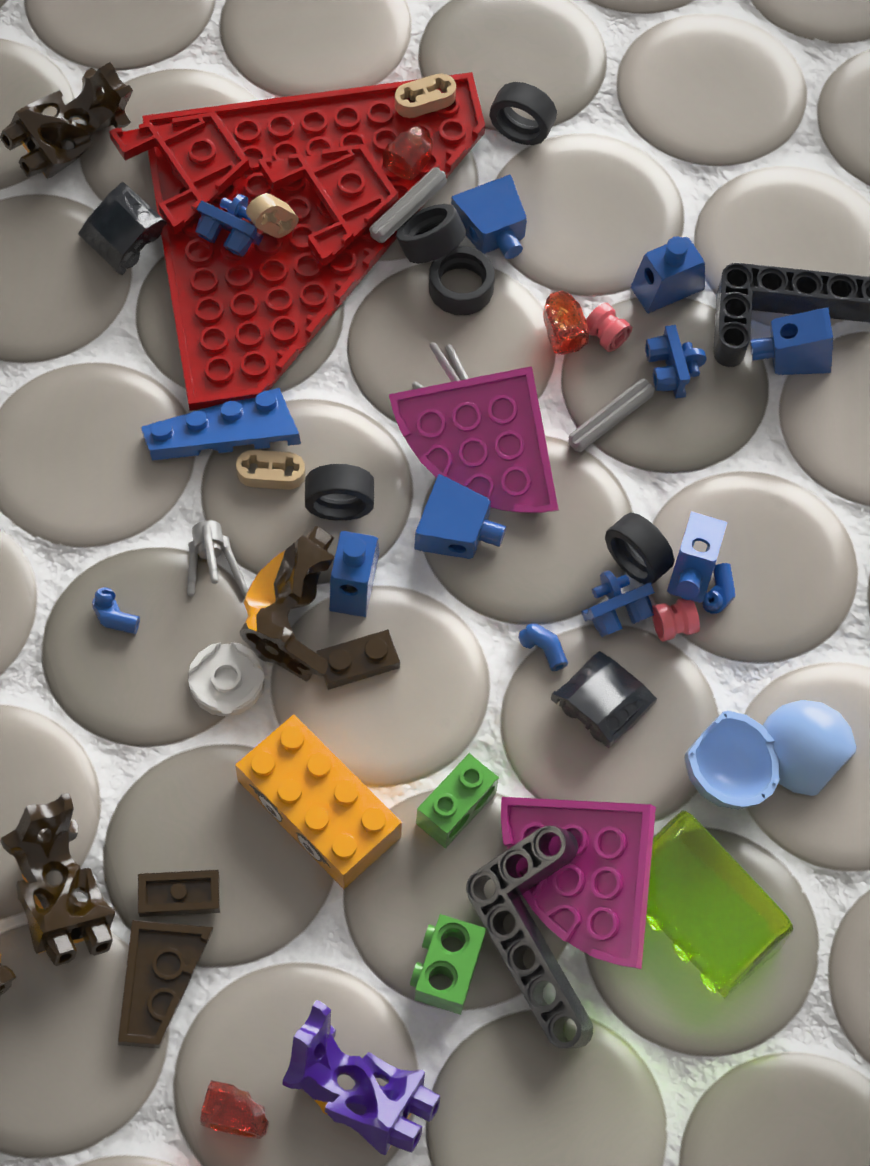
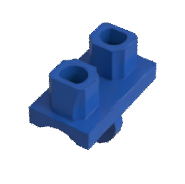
[195,194,263,257]
[645,325,707,399]
[581,570,655,637]

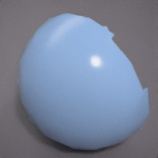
[763,700,857,796]
[684,711,781,810]

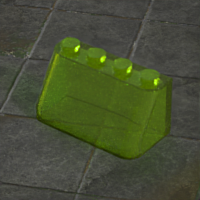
[646,811,793,999]

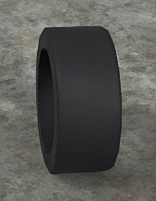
[489,82,557,145]
[396,204,466,264]
[429,246,495,315]
[305,464,374,521]
[605,512,675,584]

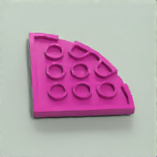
[389,366,559,513]
[501,797,656,969]

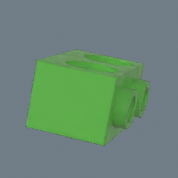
[416,753,499,849]
[410,914,486,1015]

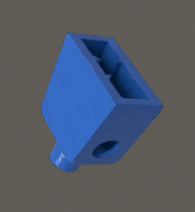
[451,174,527,259]
[631,236,705,314]
[750,308,833,375]
[414,474,507,559]
[667,511,727,603]
[329,531,379,617]

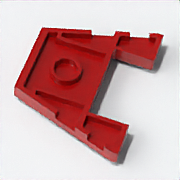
[109,111,249,234]
[258,144,398,267]

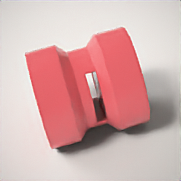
[583,303,633,352]
[652,598,700,642]

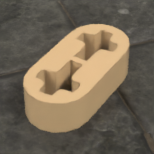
[395,73,456,118]
[246,193,298,238]
[236,450,305,490]

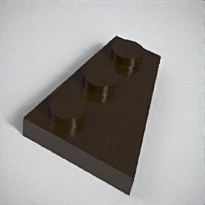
[118,920,213,1048]

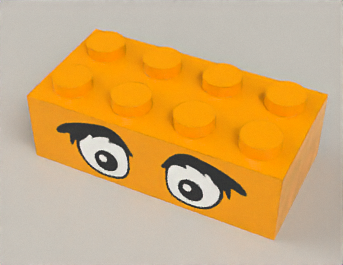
[235,714,402,889]

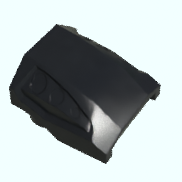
[78,182,167,275]
[551,651,657,748]

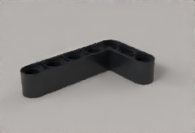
[713,263,870,367]
[466,826,593,1049]

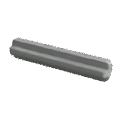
[369,167,447,243]
[568,379,655,452]

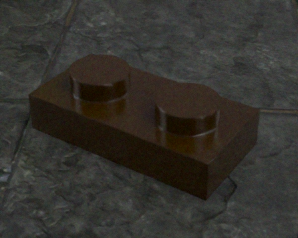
[316,629,400,690]
[138,870,220,917]

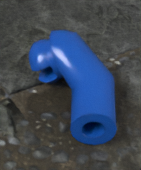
[702,563,736,614]
[92,587,140,634]
[518,624,569,671]

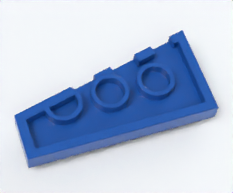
[141,388,301,461]

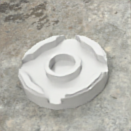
[188,642,265,717]

